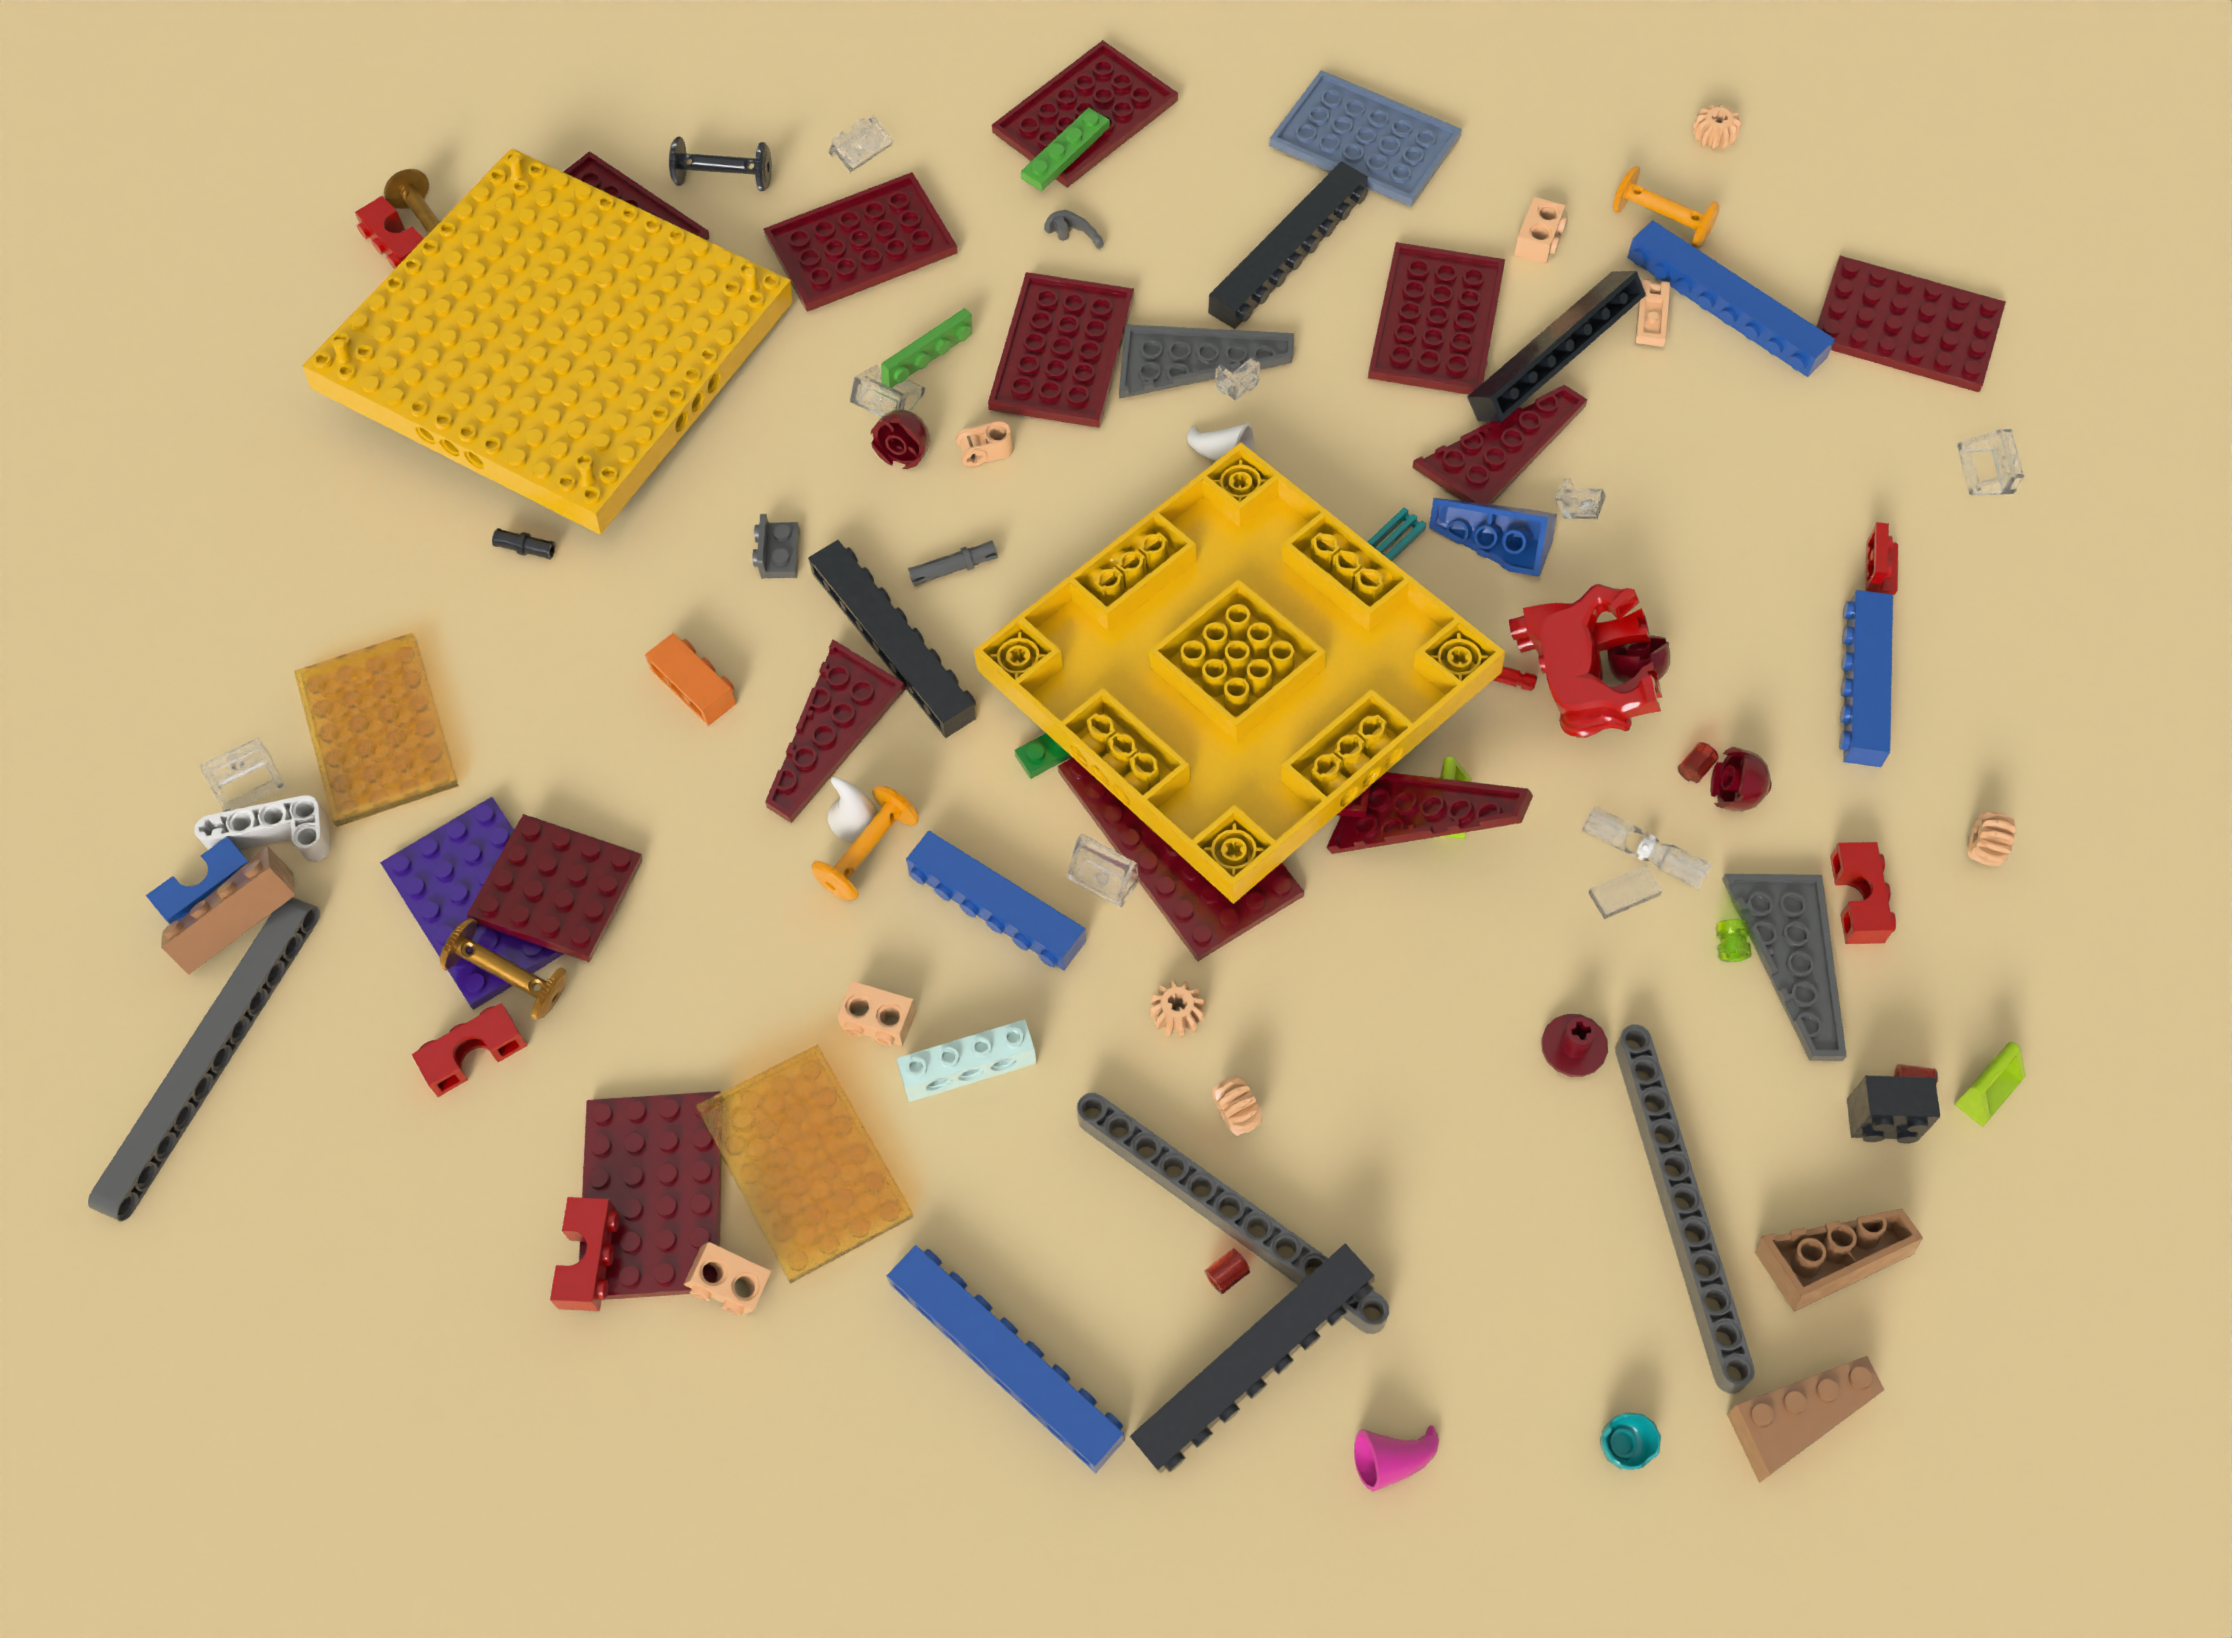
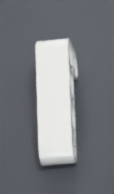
[194,795,331,862]

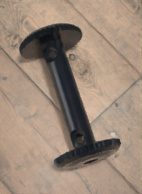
[669,137,772,191]

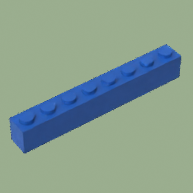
[1627,220,1835,377]
[886,1245,1125,1473]

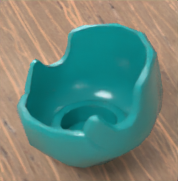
[1600,1412,1661,1470]

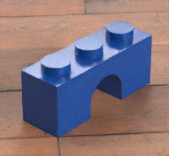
[146,836,249,924]

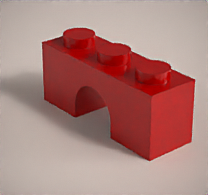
[355,196,424,269]
[1830,842,1896,944]
[411,1003,527,1097]
[550,1197,620,1311]

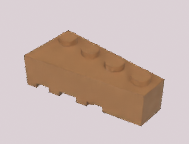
[161,845,296,975]
[1755,1208,1923,1312]
[1727,1356,1884,1483]

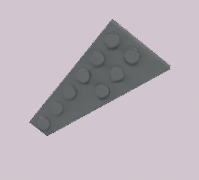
[1119,324,1294,399]
[1722,874,1847,1061]

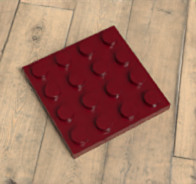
[467,814,642,962]

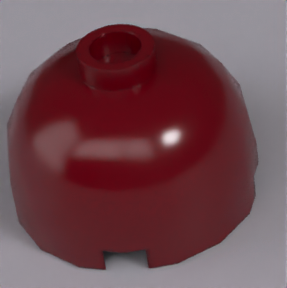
[870,409,930,469]
[1607,635,1670,683]
[1710,747,1772,812]

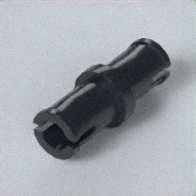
[492,528,556,560]

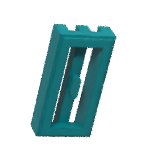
[1367,507,1427,561]

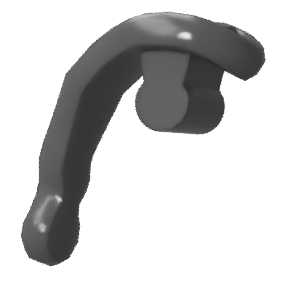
[1044,210,1104,249]

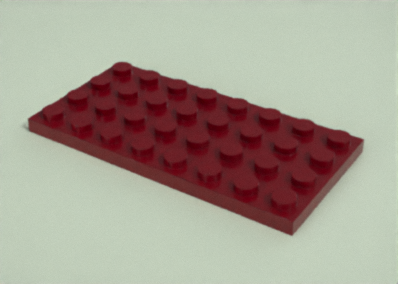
[1058,758,1304,962]

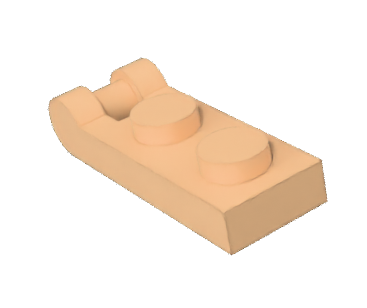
[1635,279,1670,347]

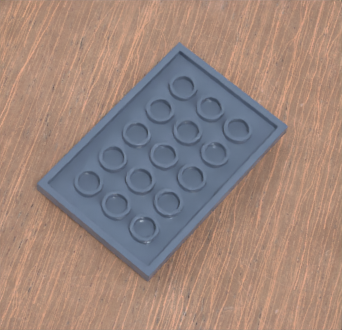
[1269,70,1462,207]

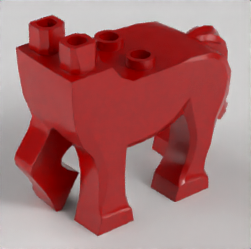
[1509,584,1662,738]

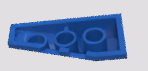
[1429,498,1557,577]

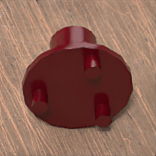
[1541,1014,1608,1077]

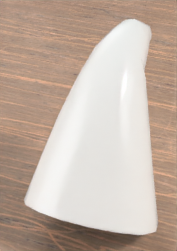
[1187,422,1254,462]
[828,777,878,841]

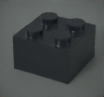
[1847,1075,1940,1143]

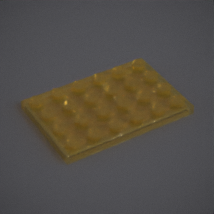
[294,632,459,827]
[696,1044,913,1284]

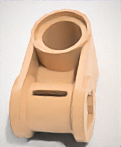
[956,421,1014,467]

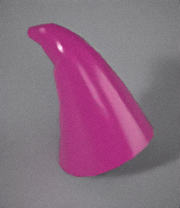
[1354,1425,1439,1492]

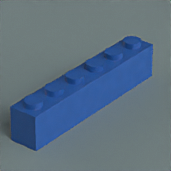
[1839,590,1893,767]
[906,831,1086,971]

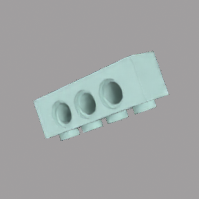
[896,1019,1036,1102]

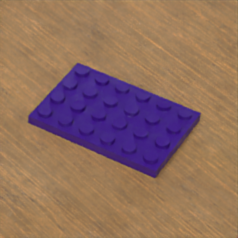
[380,797,564,1010]

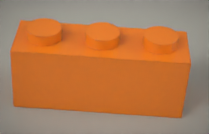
[645,633,736,726]

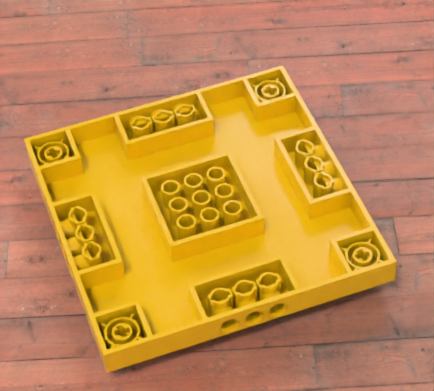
[302,148,793,535]
[974,442,1505,904]

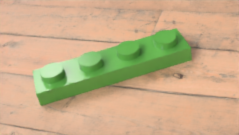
[1021,108,1110,191]
[881,308,972,390]

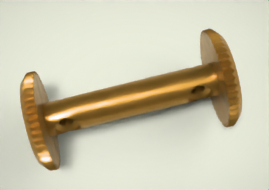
[384,169,440,237]
[440,918,567,1020]

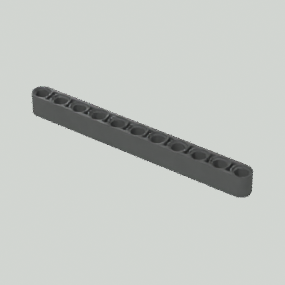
[88,897,320,1222]
[1615,1024,1755,1394]
[1077,1093,1389,1334]

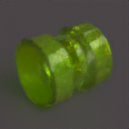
[1715,919,1752,962]

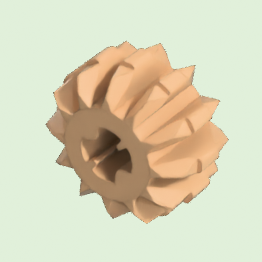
[1693,104,1741,150]
[1967,811,2016,866]
[1149,980,1205,1037]
[1212,1075,1262,1136]

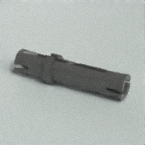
[908,540,998,586]

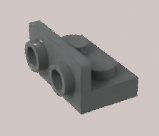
[752,514,800,579]

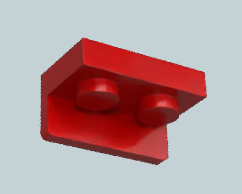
[1865,522,1898,595]

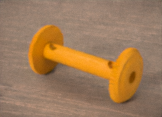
[1613,166,1720,248]
[811,786,919,901]

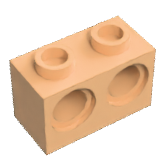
[1514,197,1567,264]
[837,981,916,1047]
[683,1242,771,1316]

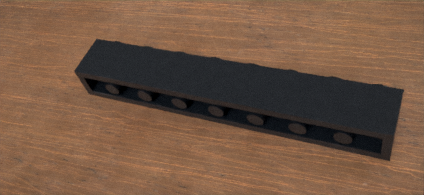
[1208,161,1368,329]
[1467,271,1646,422]
[808,540,976,738]
[1130,1243,1375,1473]

